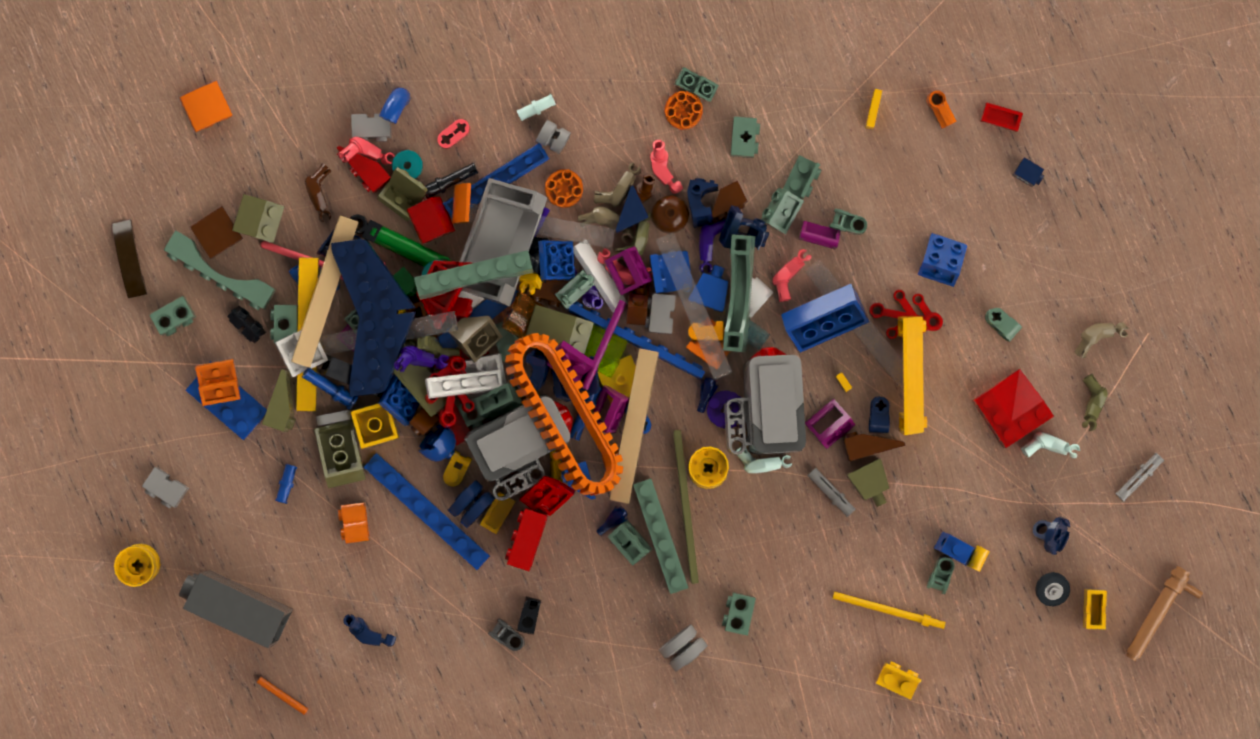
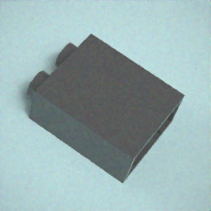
[179,570,293,648]

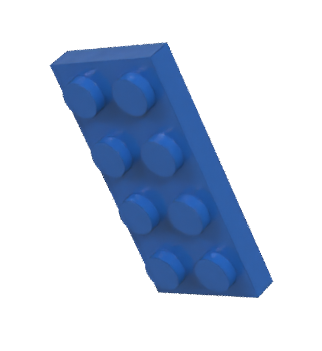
[185,361,267,440]

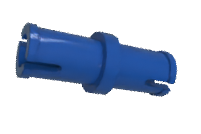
[275,464,297,504]

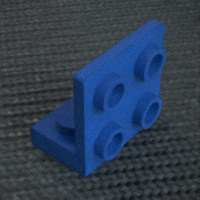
[918,233,967,287]
[650,251,693,294]

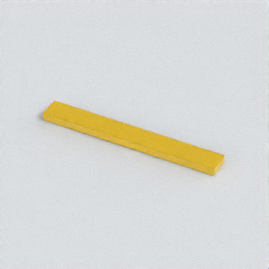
[296,257,319,411]

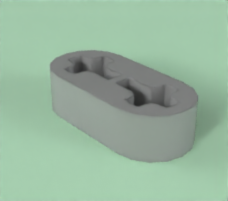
[316,410,353,426]

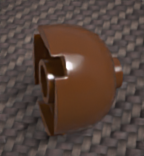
[651,195,689,234]

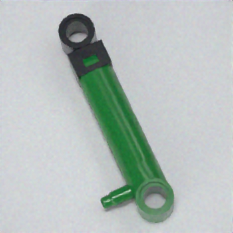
[350,214,452,267]

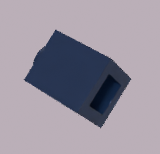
[1012,157,1044,187]

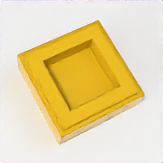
[835,373,852,392]

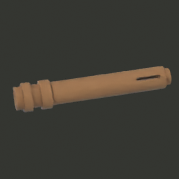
[1126,566,1203,662]

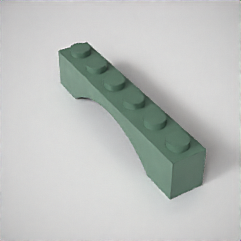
[164,230,276,310]
[723,235,755,352]
[414,250,534,300]
[633,478,688,594]

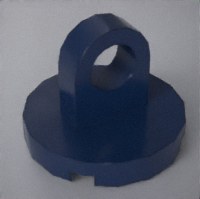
[1033,517,1071,555]

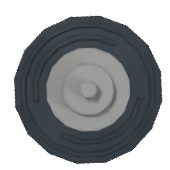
[1035,572,1070,607]

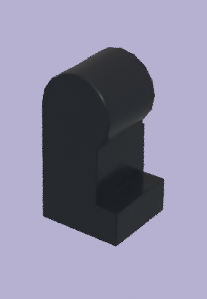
[517,596,541,635]

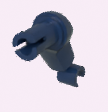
[343,614,396,647]

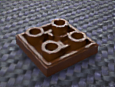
[190,206,243,259]

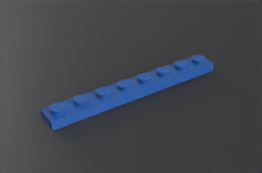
[565,301,705,380]
[364,453,490,570]

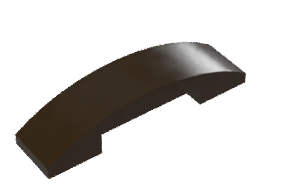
[112,220,147,298]

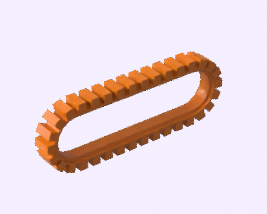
[505,333,623,496]

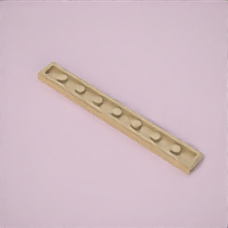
[291,215,358,368]
[610,349,659,504]

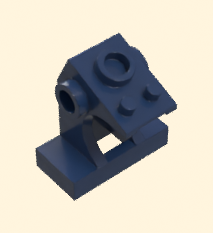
[687,178,718,228]
[719,205,769,250]
[510,348,549,393]

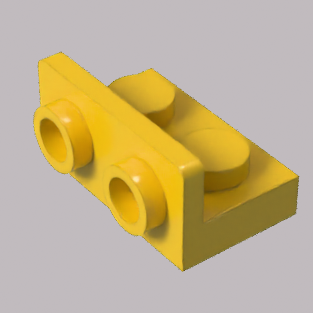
[876,661,921,700]

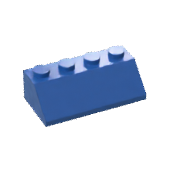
[781,284,870,353]

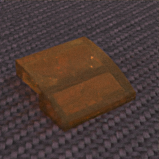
[502,291,547,338]

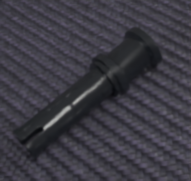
[425,162,478,199]

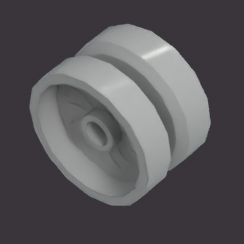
[659,624,708,672]

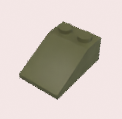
[525,305,594,354]
[262,369,296,432]
[314,420,366,489]

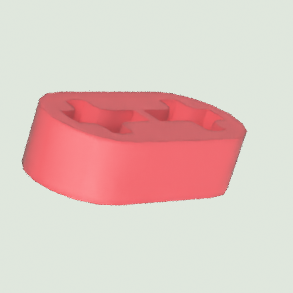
[437,119,470,149]

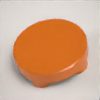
[665,91,703,130]
[545,169,583,208]

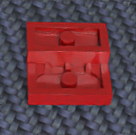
[519,476,575,516]

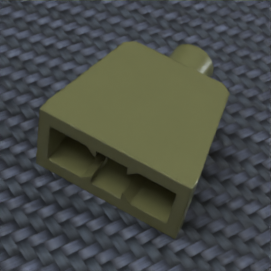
[846,459,889,507]

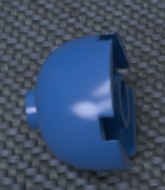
[418,424,456,462]

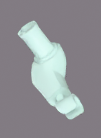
[1021,432,1080,458]
[736,447,792,473]

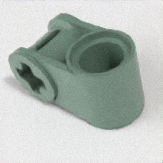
[829,209,867,235]
[985,308,1022,342]
[926,556,955,595]

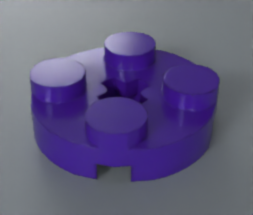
[707,390,741,429]

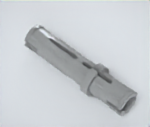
[1115,453,1164,502]
[807,468,856,517]

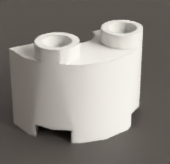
[749,277,774,320]

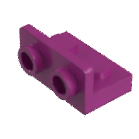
[547,340,595,382]

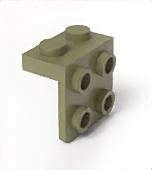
[377,167,427,221]

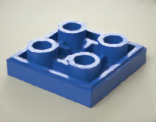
[538,240,575,280]
[378,374,420,426]

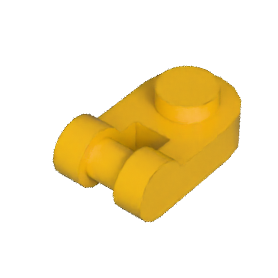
[443,451,472,487]

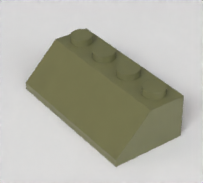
[393,337,457,417]

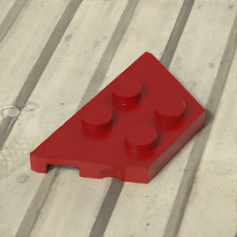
[416,260,472,329]

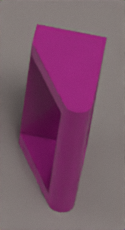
[798,221,841,250]
[604,246,652,295]
[592,385,630,433]
[805,399,855,450]

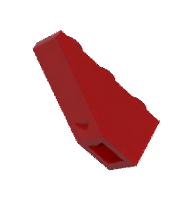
[337,146,391,194]

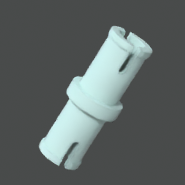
[517,94,556,121]

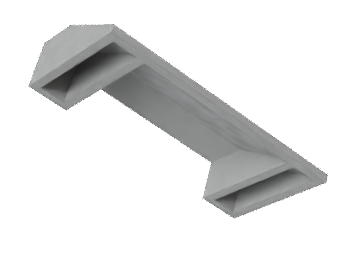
[460,178,547,307]

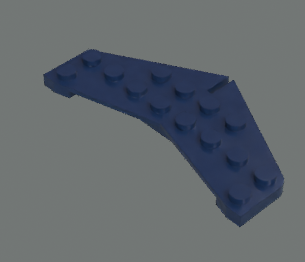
[331,239,416,397]

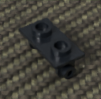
[227,305,266,344]

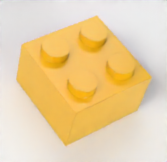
[351,404,400,449]

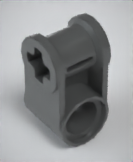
[488,618,525,651]

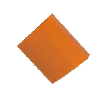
[179,81,233,133]
[452,183,471,224]
[195,359,241,406]

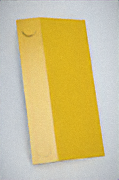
[898,316,927,435]

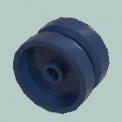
[448,480,496,529]

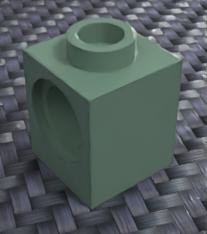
[458,398,485,429]

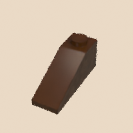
[843,431,906,461]

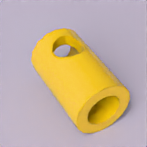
[967,545,990,572]

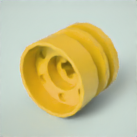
[688,446,729,489]
[114,543,161,587]

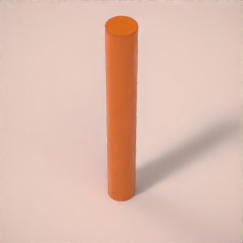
[257,677,308,715]

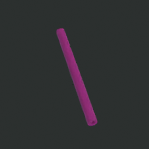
[582,300,626,391]

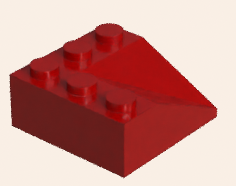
[972,369,1054,448]
[505,508,549,572]

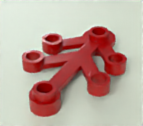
[869,290,943,339]
[425,356,475,428]

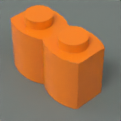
[338,502,370,544]

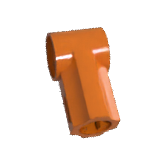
[926,91,956,129]

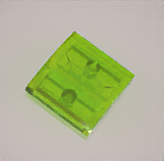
[584,325,628,378]

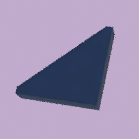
[616,186,649,233]

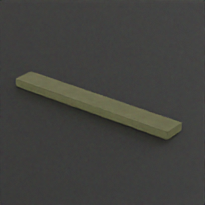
[673,430,699,584]

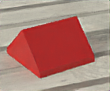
[407,196,456,245]

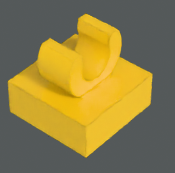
[519,273,543,295]

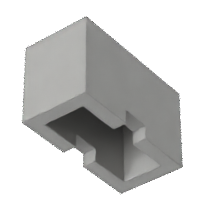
[351,114,392,142]
[645,293,676,335]
[142,467,189,508]

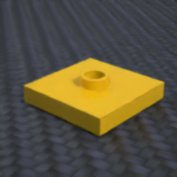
[597,355,636,404]

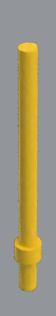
[832,591,946,629]

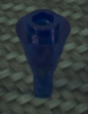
[697,377,719,413]
[596,506,628,536]

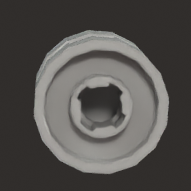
[536,120,571,154]

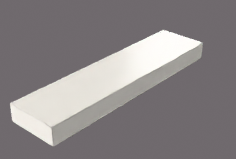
[573,240,628,313]
[425,370,503,399]

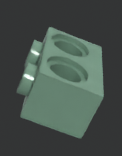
[149,296,196,337]
[475,383,523,420]
[607,520,652,566]
[722,592,756,636]

